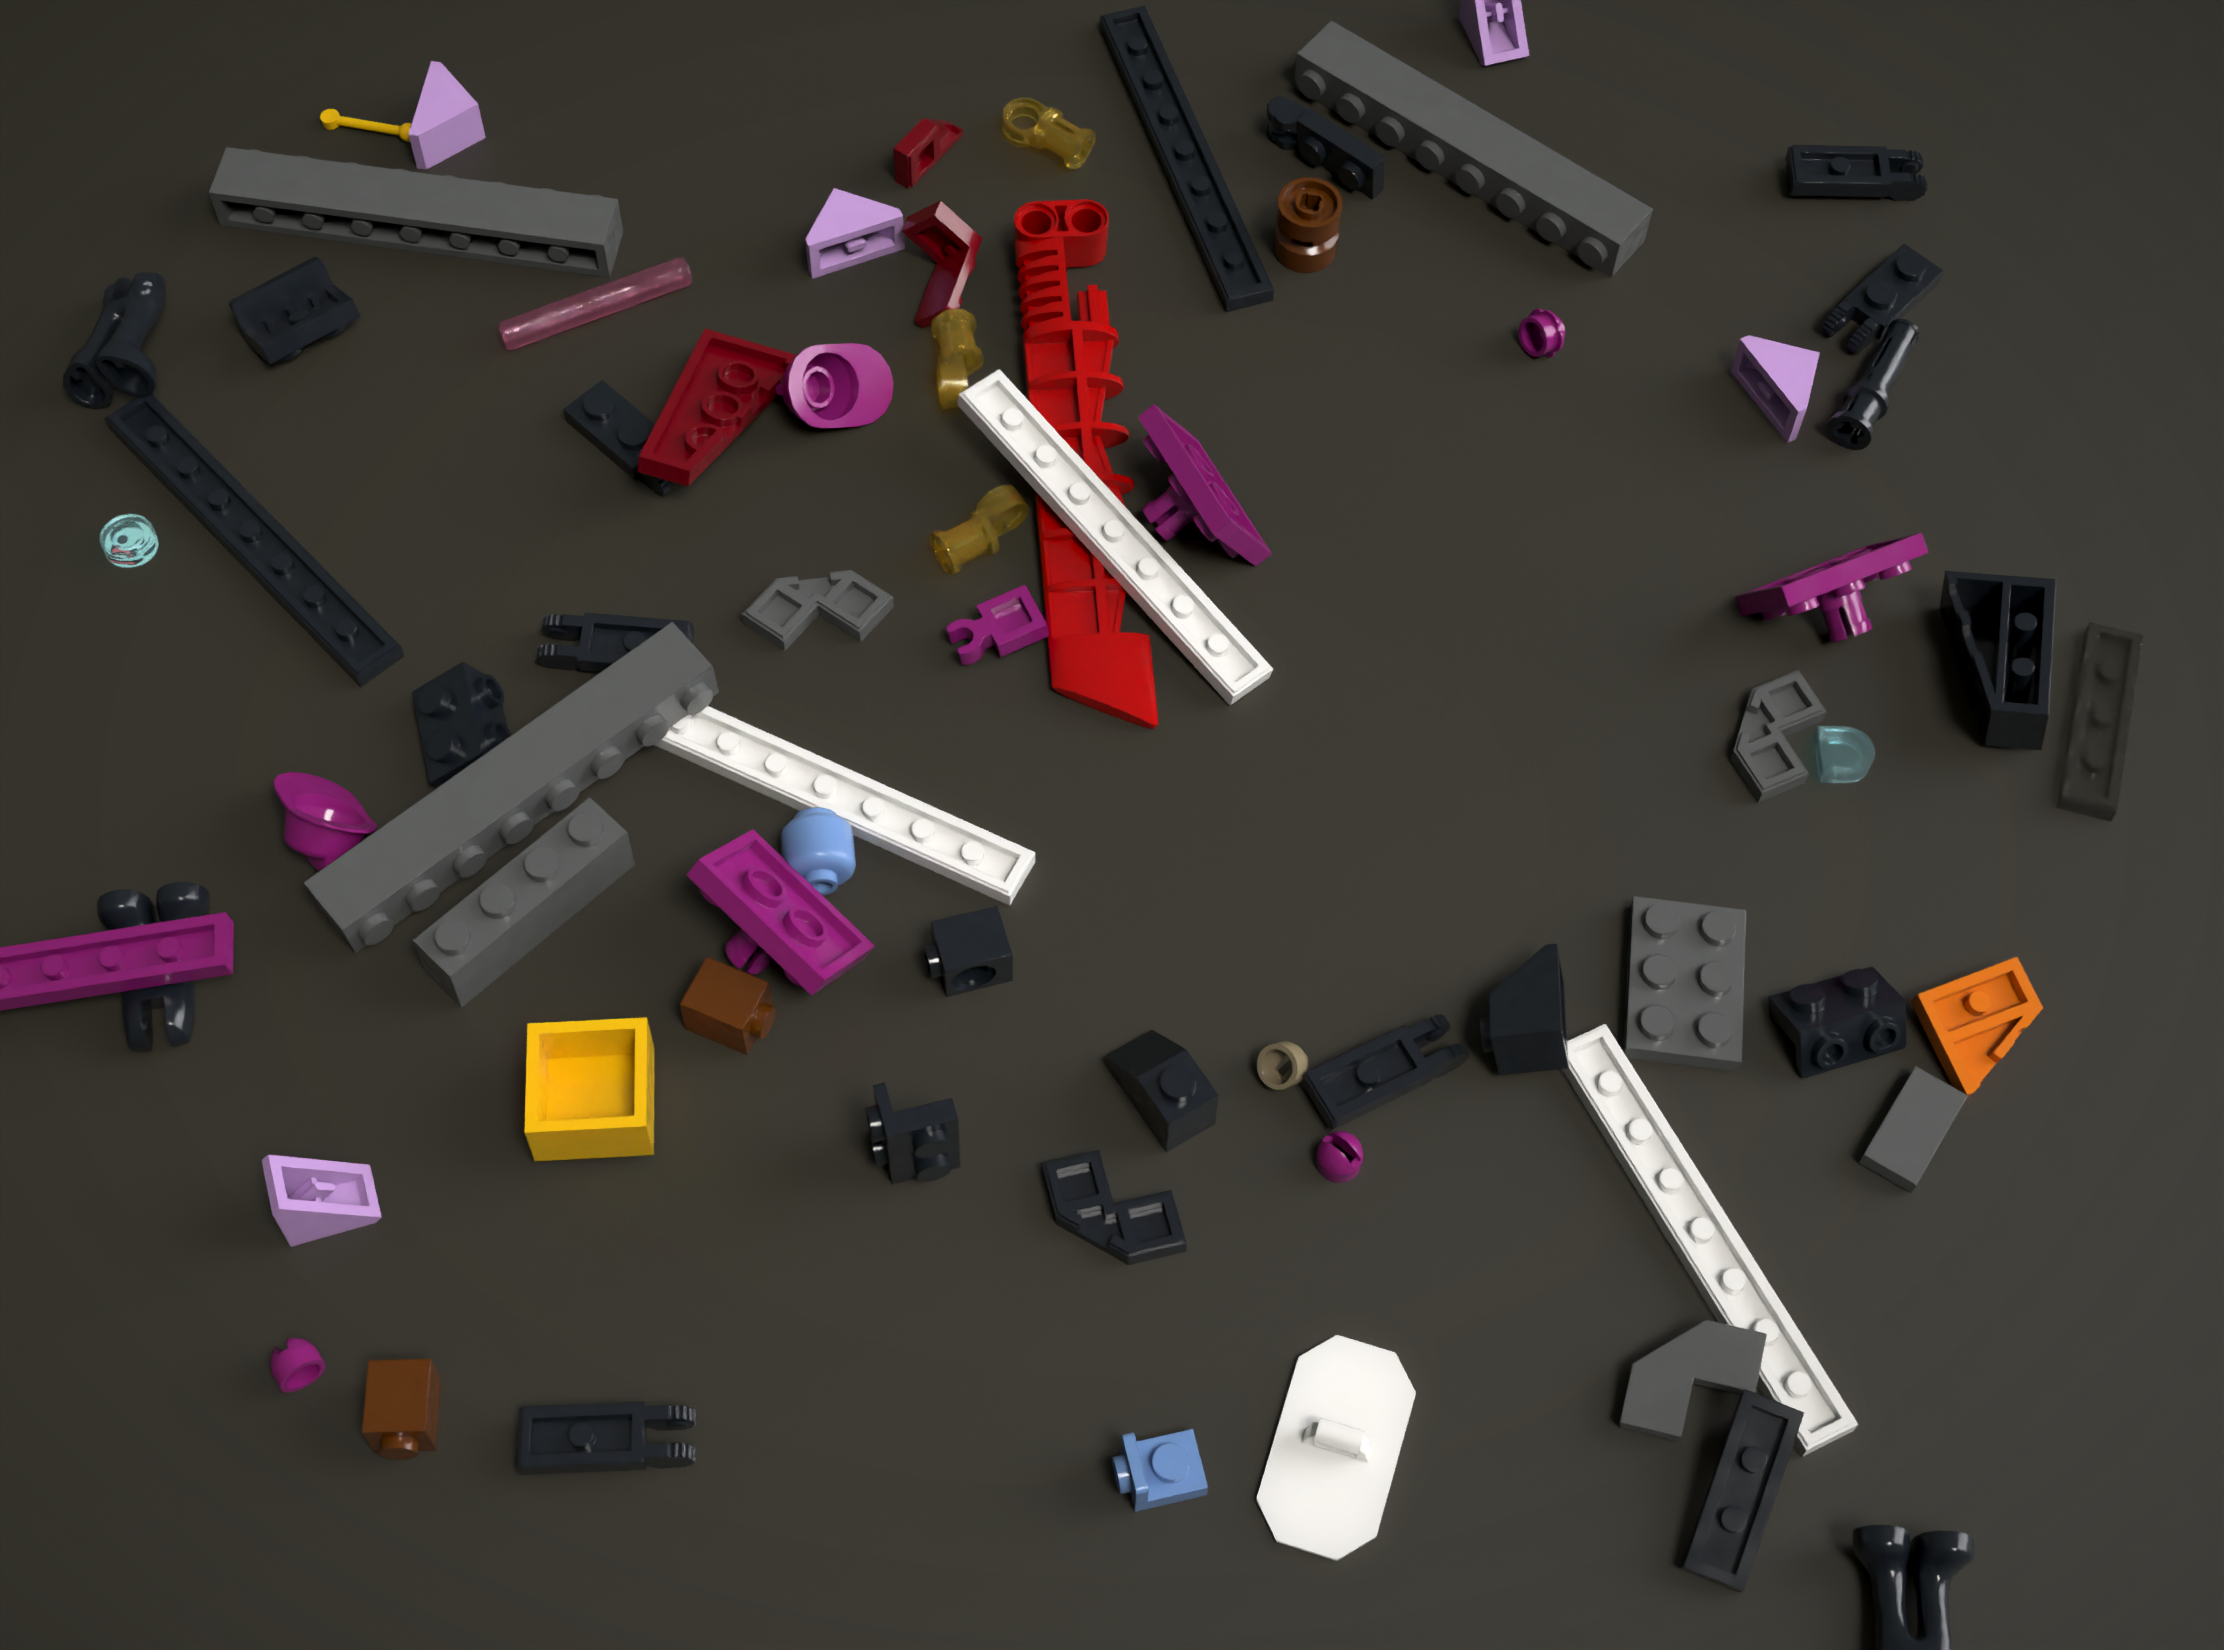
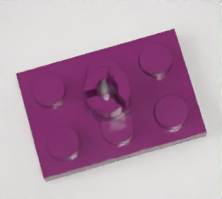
[1138,404,1272,567]
[1735,532,1929,643]
[687,829,875,996]

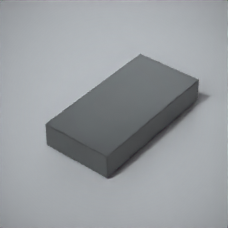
[1859,1066,1968,1193]

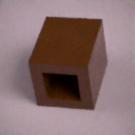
[680,957,776,1055]
[362,1359,441,1460]

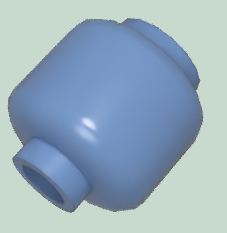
[780,807,856,895]

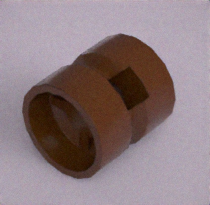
[1273,177,1342,273]

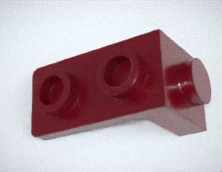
[901,201,982,328]

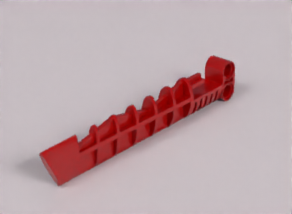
[1013,199,1159,729]

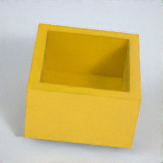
[524,1017,655,1161]

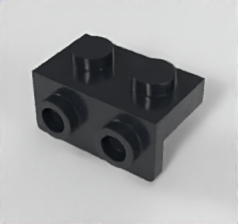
[229,257,360,364]
[412,662,512,787]
[1768,966,1906,1078]
[865,1082,961,1184]

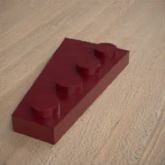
[637,329,796,487]

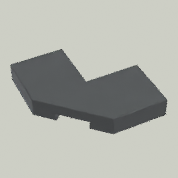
[742,570,894,651]
[1730,670,1827,803]
[1620,1320,1767,1442]

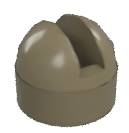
[1257,1041,1308,1090]

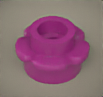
[1518,309,1565,358]

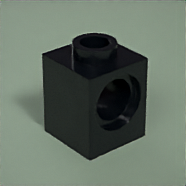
[923,906,1013,997]

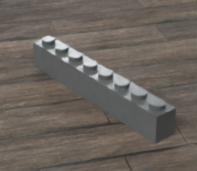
[1294,20,1653,277]
[209,147,623,278]
[304,622,719,954]

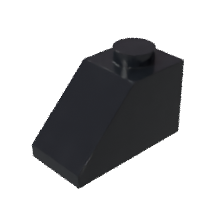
[1480,943,1569,1075]
[1103,1030,1219,1152]

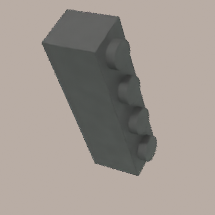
[413,797,635,1008]

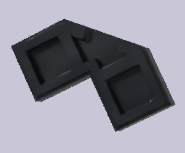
[1042,1150,1187,1265]

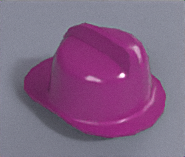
[775,343,894,429]
[273,772,378,871]

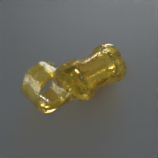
[1002,97,1096,169]
[931,309,984,410]
[929,484,1029,575]

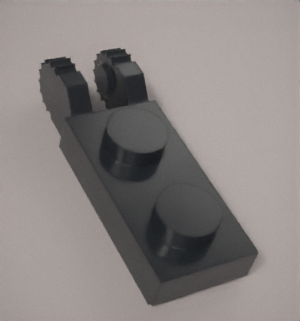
[1267,96,1384,200]
[1785,145,1928,201]
[1821,244,1944,355]
[563,380,673,497]
[536,612,695,672]
[1302,1014,1469,1131]
[517,1402,696,1475]

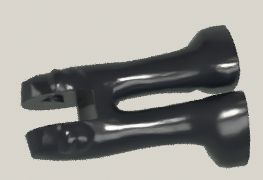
[63,272,166,409]
[97,882,209,1051]
[1853,1525,1974,1650]

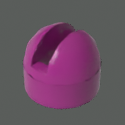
[1315,1131,1364,1183]
[269,1338,326,1393]

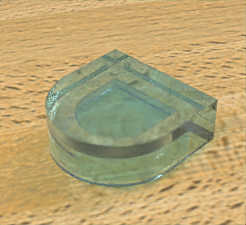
[1813,726,1875,783]

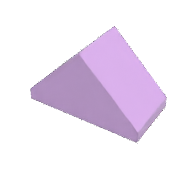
[1458,0,1529,66]
[409,61,486,170]
[805,188,905,279]
[1730,335,1820,443]
[261,1155,382,1247]

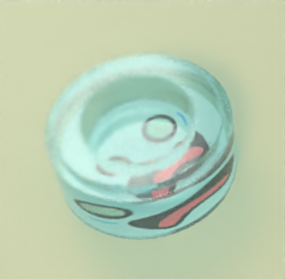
[100,514,159,568]

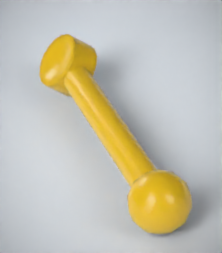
[320,109,412,142]

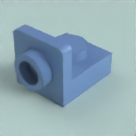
[1112,1429,1208,1512]

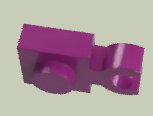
[946,585,1049,665]

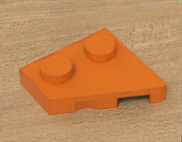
[1910,957,2043,1098]

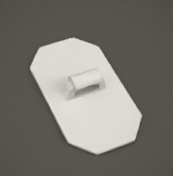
[1256,1335,1416,1561]

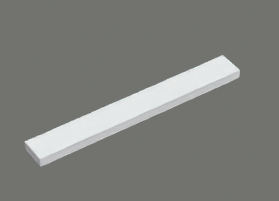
[957,369,1273,705]
[654,706,1035,906]
[1562,1024,1858,1457]

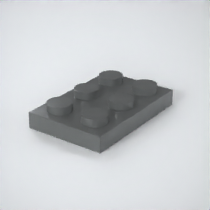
[1623,896,1746,1072]

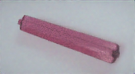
[498,257,692,350]

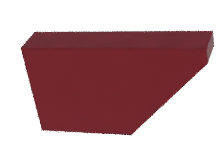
[893,118,963,189]

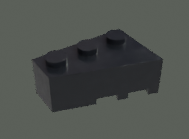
[1939,571,2057,750]

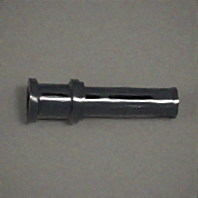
[1827,318,1920,450]

